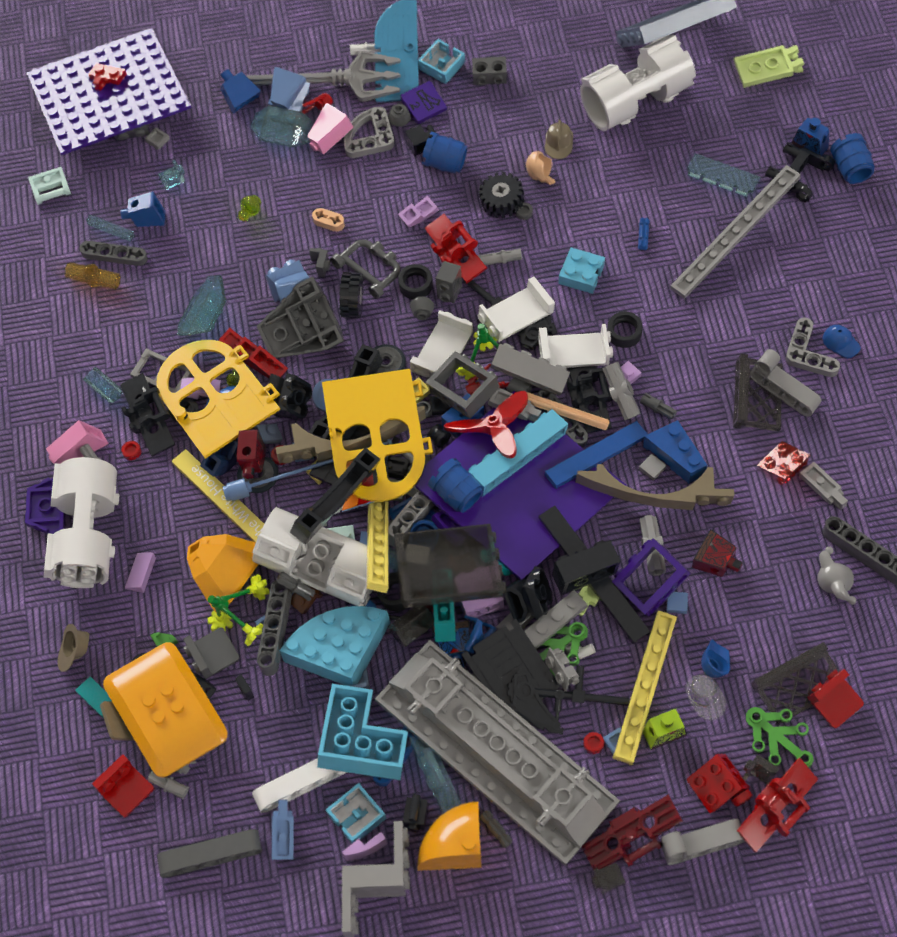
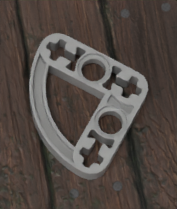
[344,107,394,158]

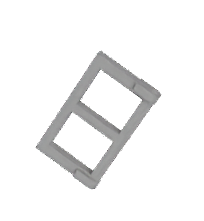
[130,349,192,393]

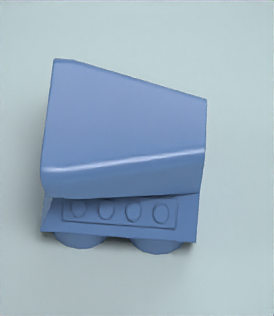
[268,67,310,115]
[265,260,310,303]

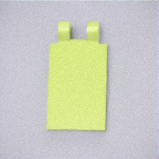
[734,45,804,88]

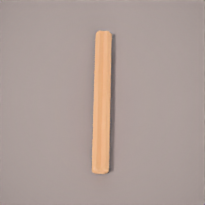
[527,392,609,430]

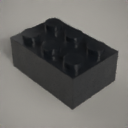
[552,540,621,596]

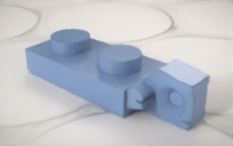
[271,800,294,860]

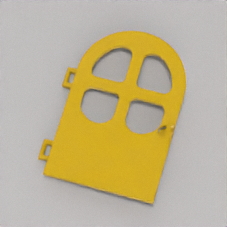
[156,340,280,459]
[322,369,433,502]

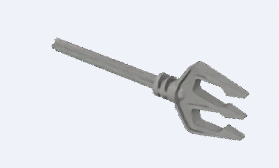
[246,51,401,102]

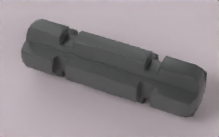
[480,810,513,848]

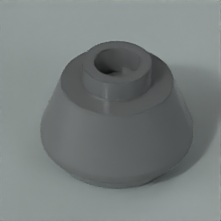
[388,104,411,127]
[410,297,435,320]

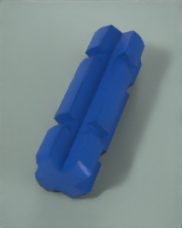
[638,218,649,250]

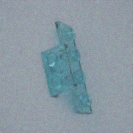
[409,736,461,814]

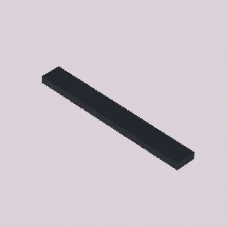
[538,505,650,644]

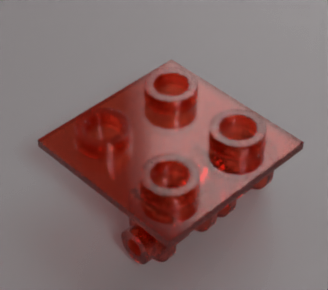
[757,441,811,485]

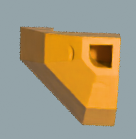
[187,534,259,612]

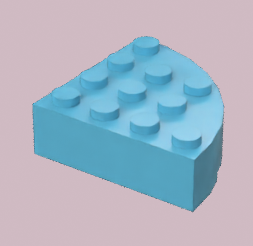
[280,606,391,686]

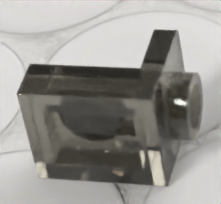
[742,755,779,785]
[591,862,626,894]

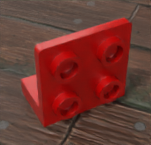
[92,754,155,818]
[687,754,750,813]

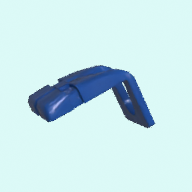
[464,615,496,654]

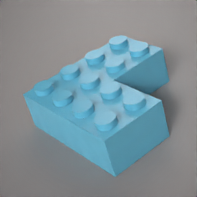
[317,684,408,780]

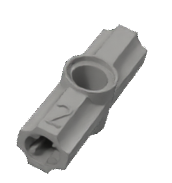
[602,362,641,420]
[639,515,666,576]

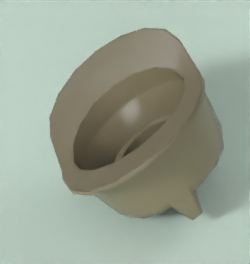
[545,120,573,159]
[58,624,89,672]

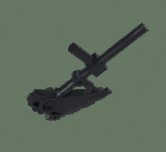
[464,280,557,350]
[505,665,629,735]

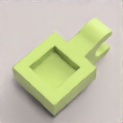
[578,585,600,617]

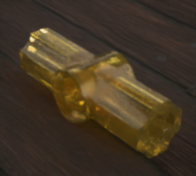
[65,262,121,289]

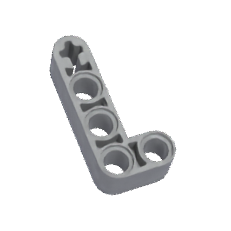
[750,349,822,417]
[388,486,435,547]
[661,819,745,865]

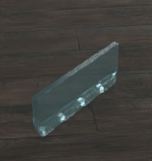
[687,153,760,197]

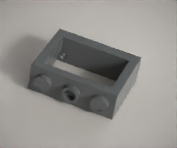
[425,351,500,419]

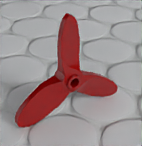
[444,391,528,458]

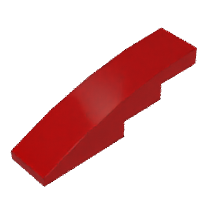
[218,328,288,379]

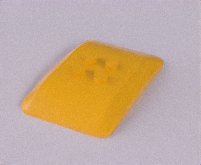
[103,642,228,778]

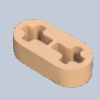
[312,208,345,232]

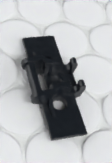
[566,366,613,434]
[120,373,175,457]

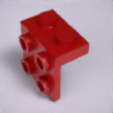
[807,669,864,728]

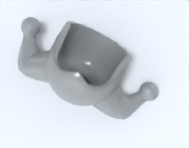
[817,546,857,605]

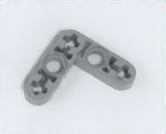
[785,318,840,377]

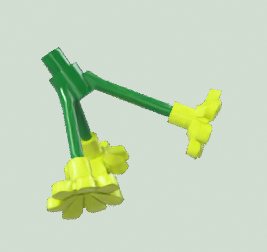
[456,324,499,380]
[207,574,269,646]

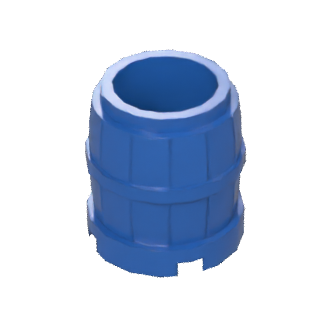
[422,131,468,174]
[830,133,875,184]
[428,458,483,513]

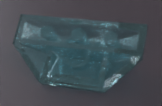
[250,105,315,147]
[177,275,226,336]

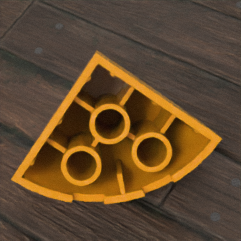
[417,801,482,871]

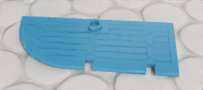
[374,0,419,102]

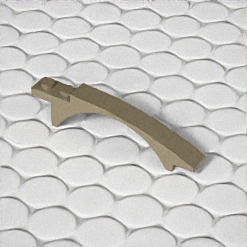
[276,406,426,463]
[576,464,734,510]

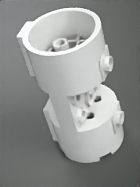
[580,35,696,131]
[44,457,119,588]
[252,507,373,606]

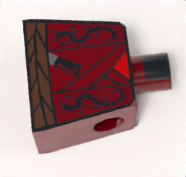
[237,430,267,479]
[692,529,743,577]

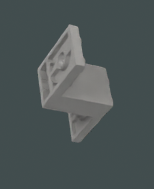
[342,821,410,937]

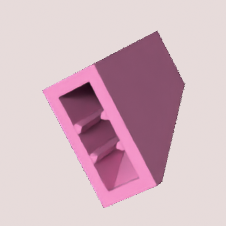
[307,103,354,154]
[46,420,108,464]

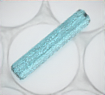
[86,215,134,241]

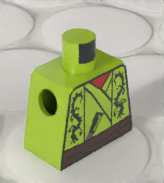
[643,709,687,750]

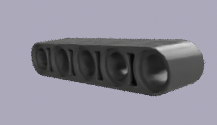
[823,516,897,585]
[257,580,292,676]
[157,829,262,878]

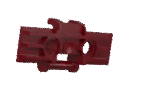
[582,794,683,873]

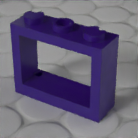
[612,538,691,617]

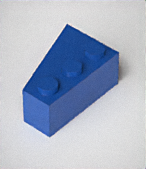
[643,420,707,484]

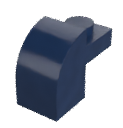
[200,438,238,477]

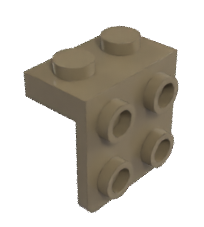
[100,701,135,741]

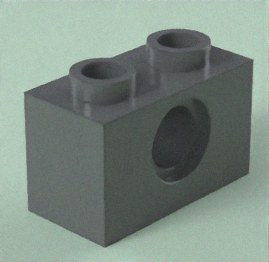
[436,261,462,303]

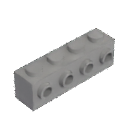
[490,343,570,396]

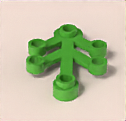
[540,622,588,677]
[746,707,813,768]

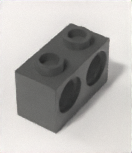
[472,56,507,85]

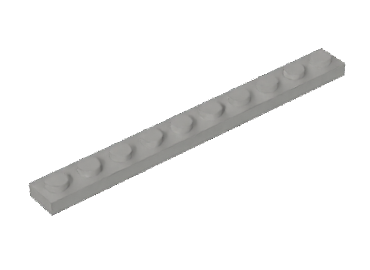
[671,165,801,299]

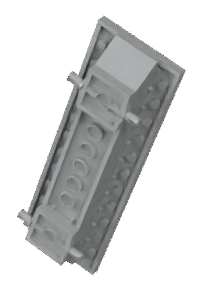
[375,640,620,866]

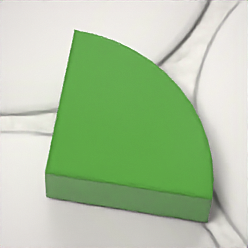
[150,632,178,647]

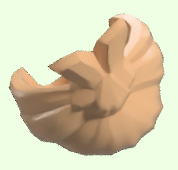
[526,151,556,185]

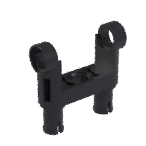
[765,142,835,202]

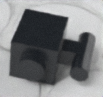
[405,124,436,156]
[403,794,429,832]

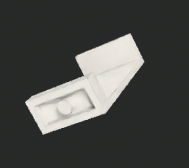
[478,277,555,342]
[410,310,473,385]
[538,324,613,368]

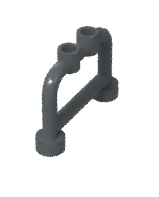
[330,239,401,299]

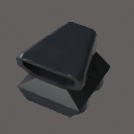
[269,373,313,421]
[503,566,553,623]

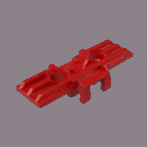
[424,214,488,283]
[736,758,818,853]

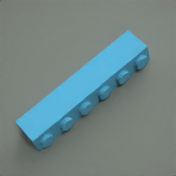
[468,409,568,497]

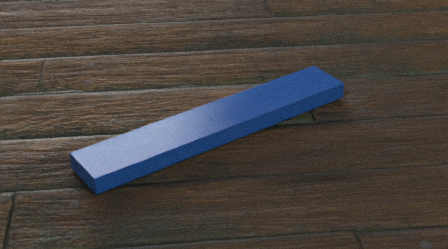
[544,421,647,489]

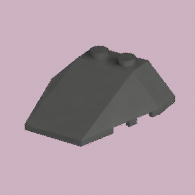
[257,276,344,359]

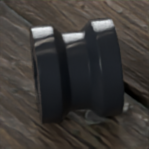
[427,424,451,448]

